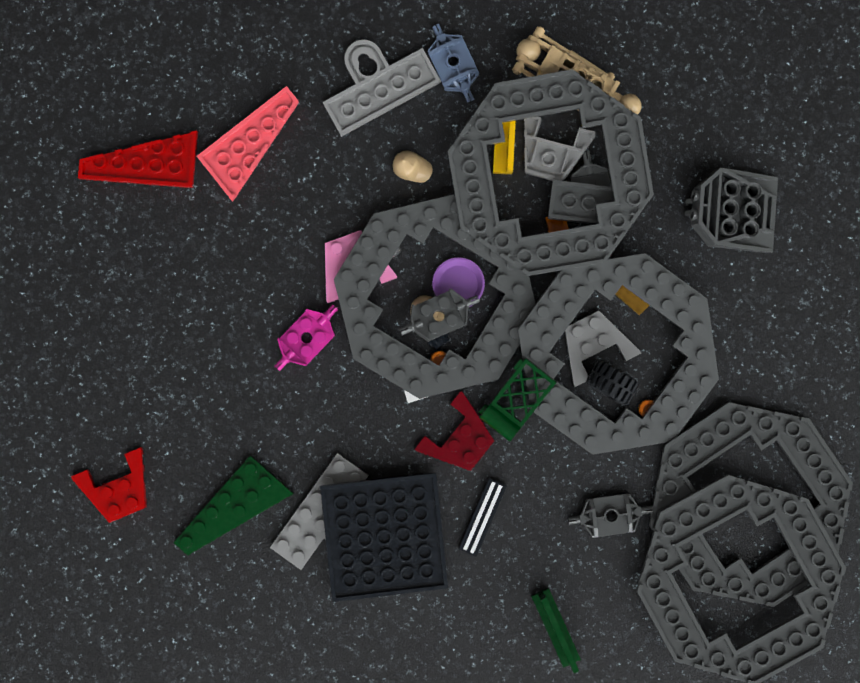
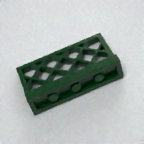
[531,588,581,673]

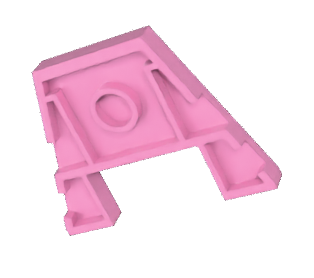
[325,230,397,303]

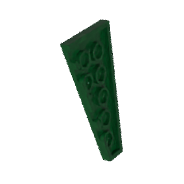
[174,456,294,555]

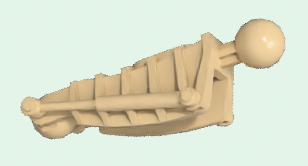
[512,26,642,115]

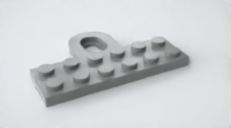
[323,40,441,137]
[270,453,369,570]

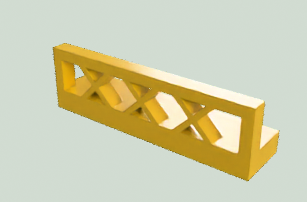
[493,120,516,174]

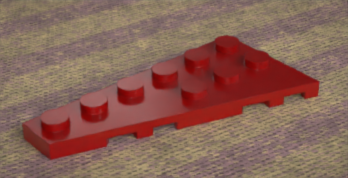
[78,130,198,188]

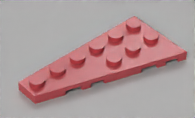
[197,86,299,202]

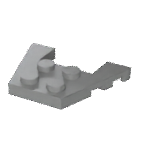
[524,117,596,181]
[565,311,641,387]

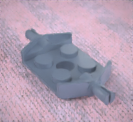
[427,24,479,103]

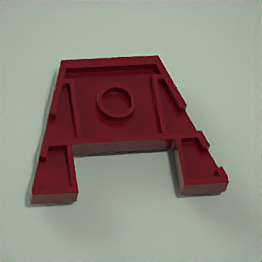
[414,391,494,471]

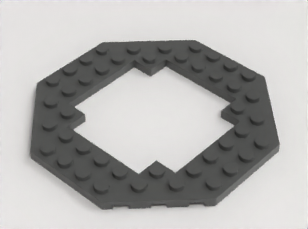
[448,69,654,276]
[334,195,536,399]
[517,253,719,455]
[648,402,853,607]
[636,475,846,683]

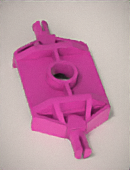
[274,304,338,371]

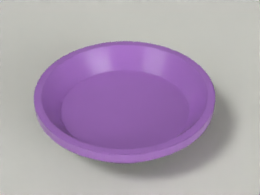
[432,257,485,307]

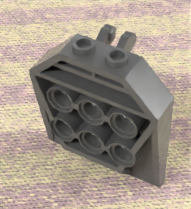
[685,168,778,253]

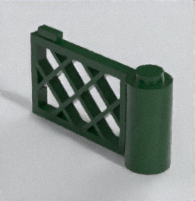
[479,358,557,442]

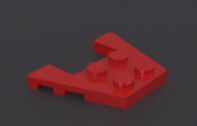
[71,447,147,523]

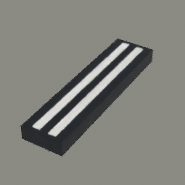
[459,478,507,557]

